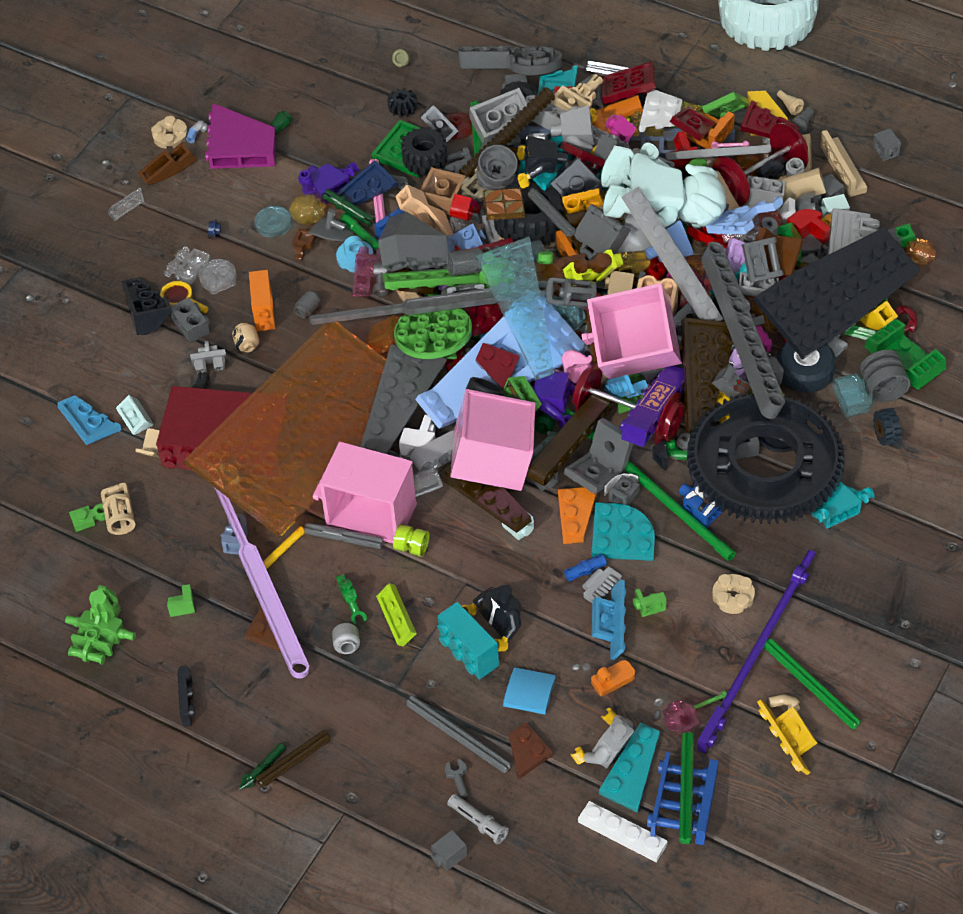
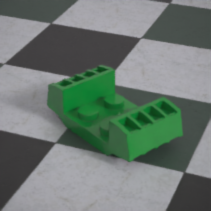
[864,318,946,390]

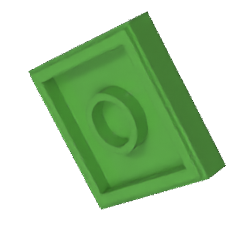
[702,92,750,119]

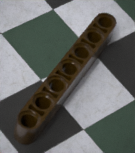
[526,389,615,486]

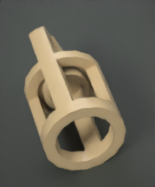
[101,483,135,535]

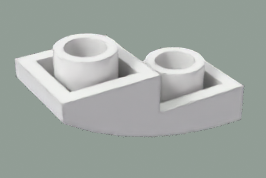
[779,197,796,226]

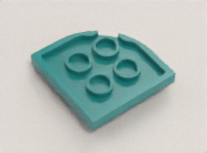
[591,503,655,561]

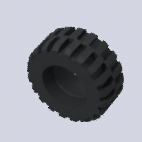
[494,180,565,246]

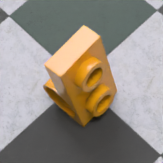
[562,188,604,213]

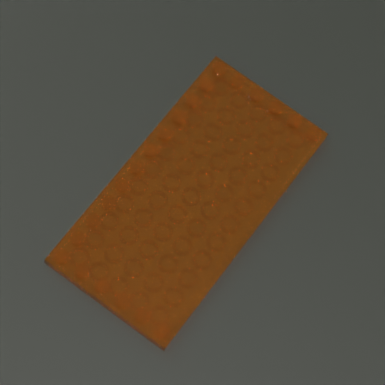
[184,322,386,538]

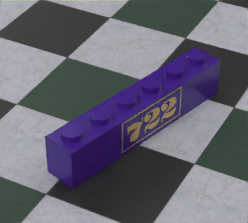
[620,366,684,447]

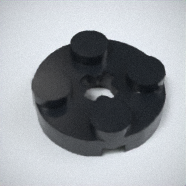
[756,156,788,180]

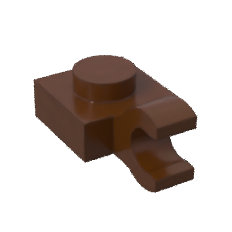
[293,228,317,260]

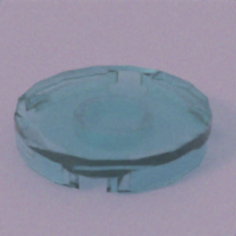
[255,206,292,237]

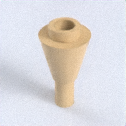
[777,90,804,115]

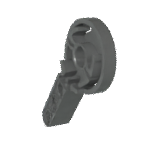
[458,46,563,75]

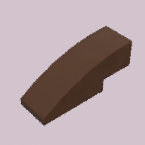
[138,142,197,185]

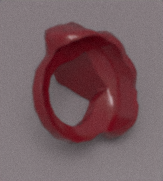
[893,305,918,333]

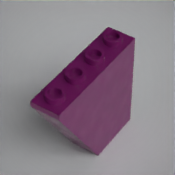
[205,104,277,169]

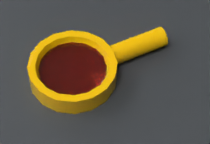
[160,281,208,313]

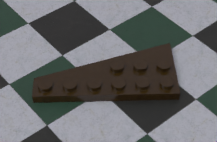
[681,318,734,433]

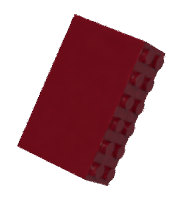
[156,386,293,478]

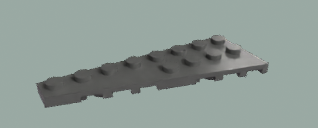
[360,344,447,454]

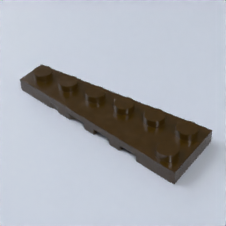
[437,462,532,533]

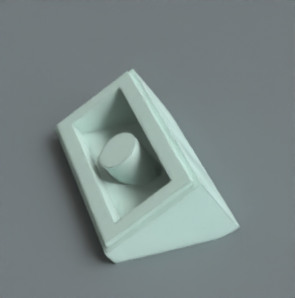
[116,395,154,435]

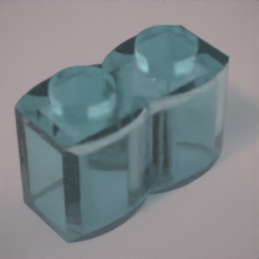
[833,374,872,418]

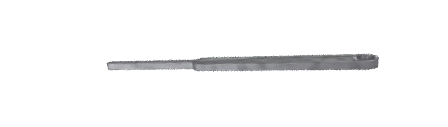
[309,281,547,325]

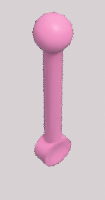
[711,141,750,149]

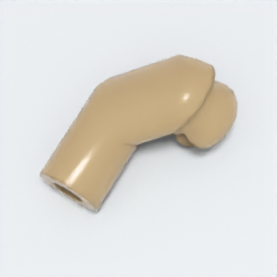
[768,694,800,711]

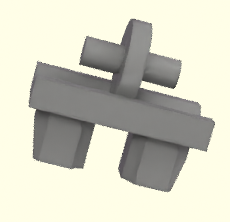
[190,341,227,374]

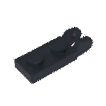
[177,665,195,727]

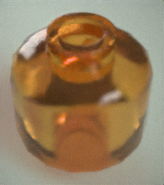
[906,238,936,265]

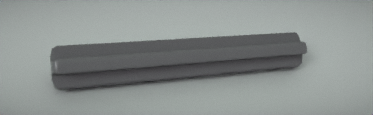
[528,188,576,237]

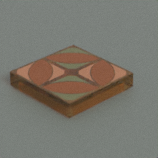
[483,188,525,220]

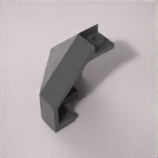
[378,212,455,272]

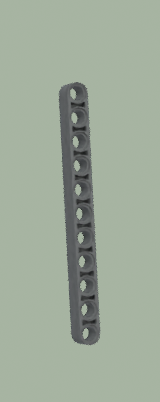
[701,242,785,419]

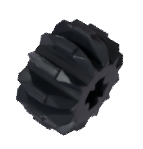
[387,88,418,118]

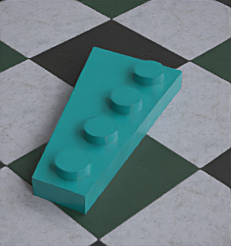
[599,722,660,813]

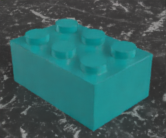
[437,602,499,680]

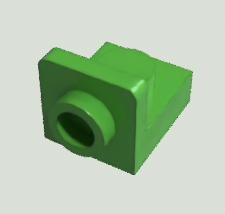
[633,589,666,617]

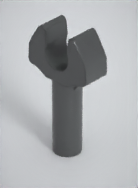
[445,759,468,799]

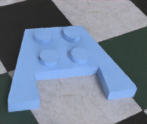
[706,197,784,234]

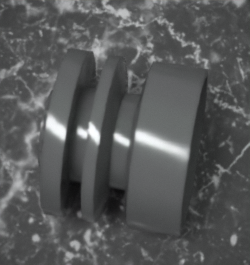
[477,145,517,191]
[860,350,910,403]

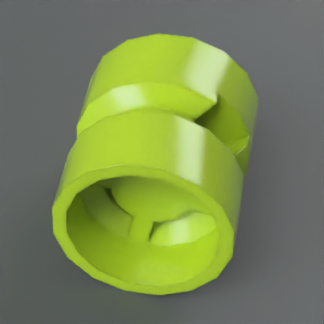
[393,524,430,557]

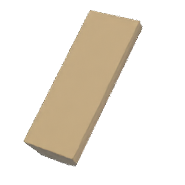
[777,168,826,206]

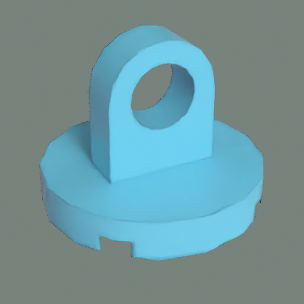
[336,236,374,272]

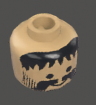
[232,323,259,352]

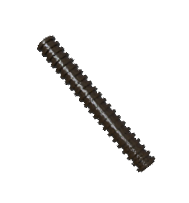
[459,87,555,178]

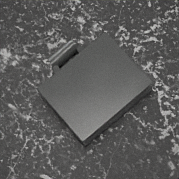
[573,204,631,260]

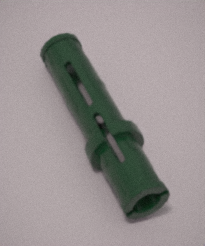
[322,188,375,227]

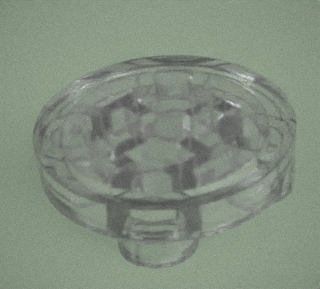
[199,259,237,294]

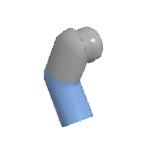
[186,120,208,143]

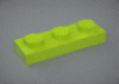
[376,583,417,646]

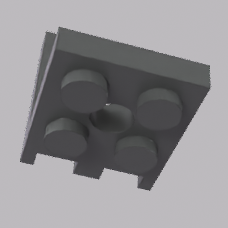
[564,418,633,494]

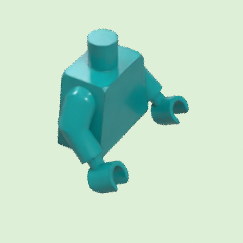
[811,481,875,529]

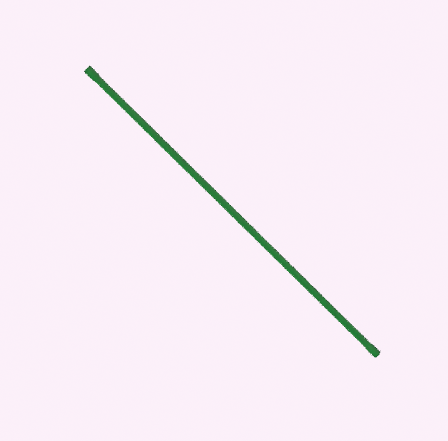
[340,213,736,561]

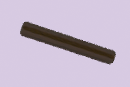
[255,730,331,787]

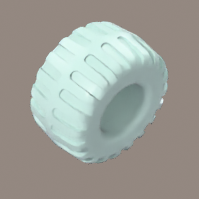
[718,0,819,51]

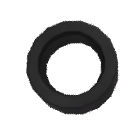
[466,377,505,396]

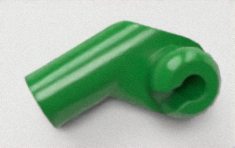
[665,440,687,460]

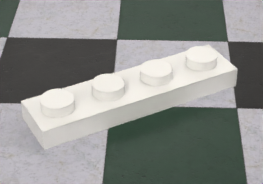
[578,801,668,863]

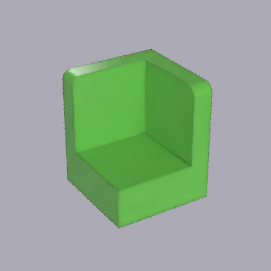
[167,584,195,617]

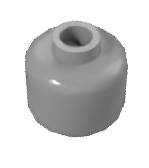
[332,623,360,654]

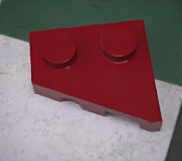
[475,343,520,389]

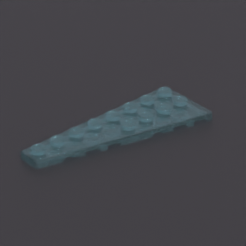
[476,237,554,380]

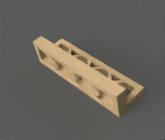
[820,130,867,197]

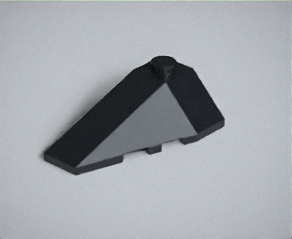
[121,277,172,335]

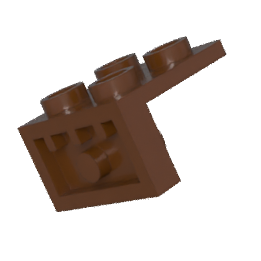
[755,227,803,276]

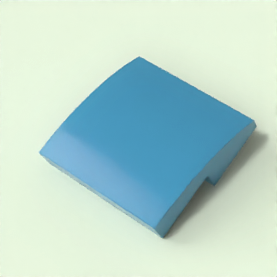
[503,667,556,714]

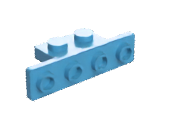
[604,374,648,398]
[591,579,626,660]

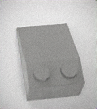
[469,88,527,143]

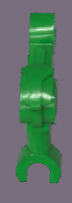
[335,574,367,625]

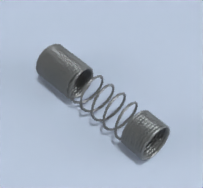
[447,240,544,276]

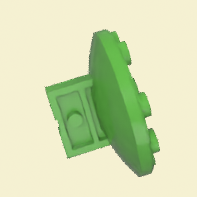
[394,308,472,359]

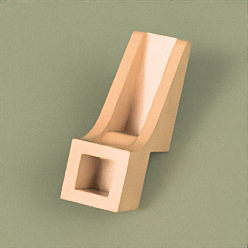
[395,184,453,237]

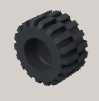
[401,127,448,175]

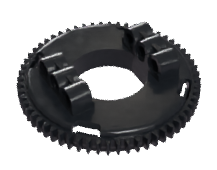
[687,392,845,524]

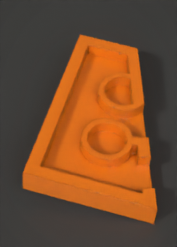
[558,487,597,544]

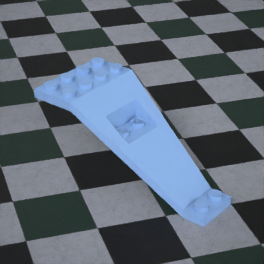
[415,297,587,429]

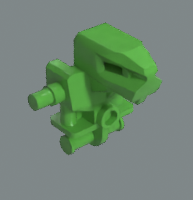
[65,585,136,665]

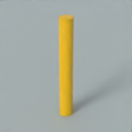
[263,526,305,569]

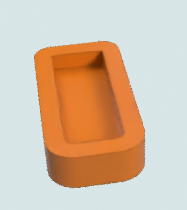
[591,660,635,696]

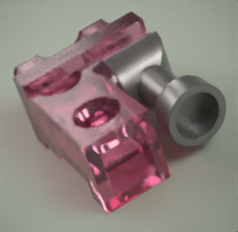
[352,247,389,297]

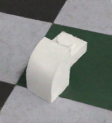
[399,415,436,457]

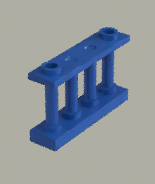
[647,752,719,845]

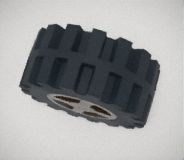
[873,408,902,446]

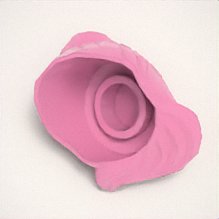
[561,350,593,384]

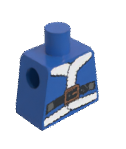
[679,483,723,528]

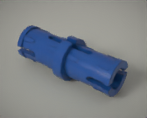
[564,553,607,582]

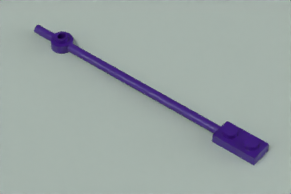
[697,550,816,754]

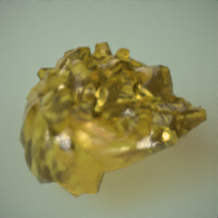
[289,194,327,225]

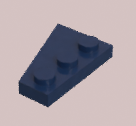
[336,160,399,206]

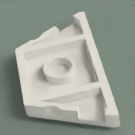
[639,89,682,132]

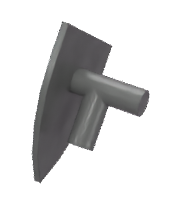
[309,209,354,241]

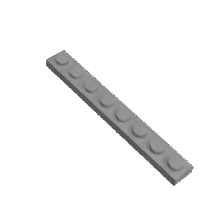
[621,187,723,321]

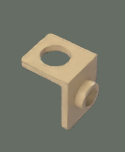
[135,428,160,458]

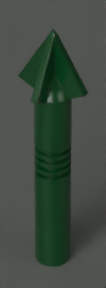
[239,743,286,790]

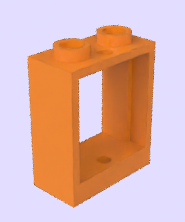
[249,270,275,331]

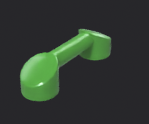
[537,251,556,264]

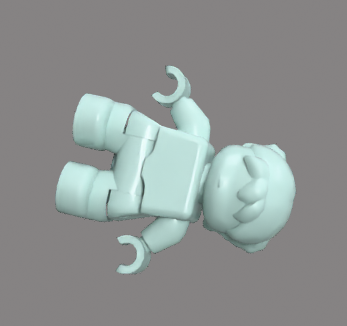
[601,143,726,228]

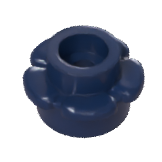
[208,219,221,238]

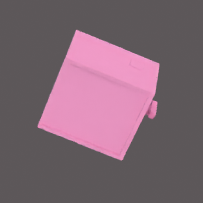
[582,283,682,379]
[451,389,535,491]
[313,442,417,543]

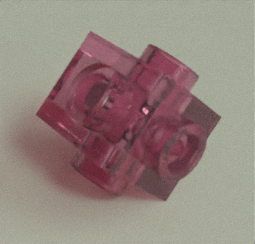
[662,700,699,734]

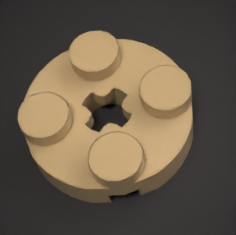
[151,116,188,149]
[712,574,755,614]

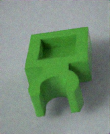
[69,504,106,532]

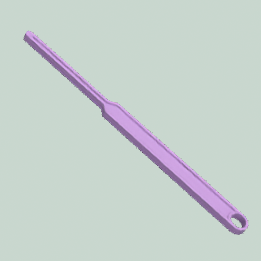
[209,468,309,678]

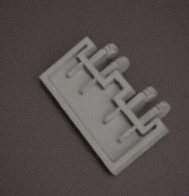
[828,208,880,255]

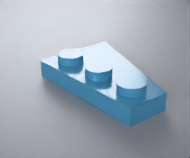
[58,395,121,445]

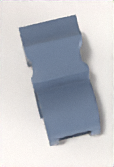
[220,514,248,555]

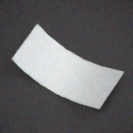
[604,474,638,496]

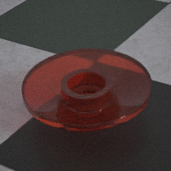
[446,112,472,139]

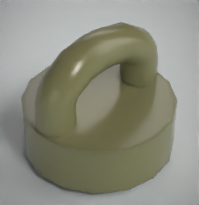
[392,49,412,67]

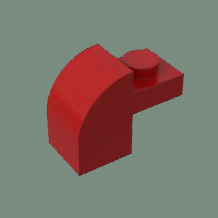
[665,131,698,173]
[787,209,831,244]

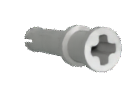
[447,794,509,844]

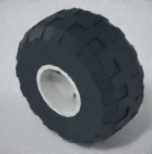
[777,342,836,393]

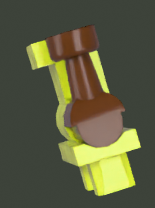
[563,250,623,287]

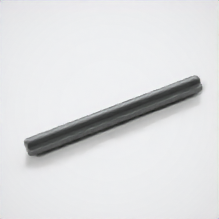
[406,695,511,773]

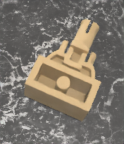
[551,74,603,111]

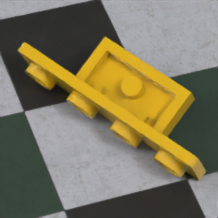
[757,699,818,775]

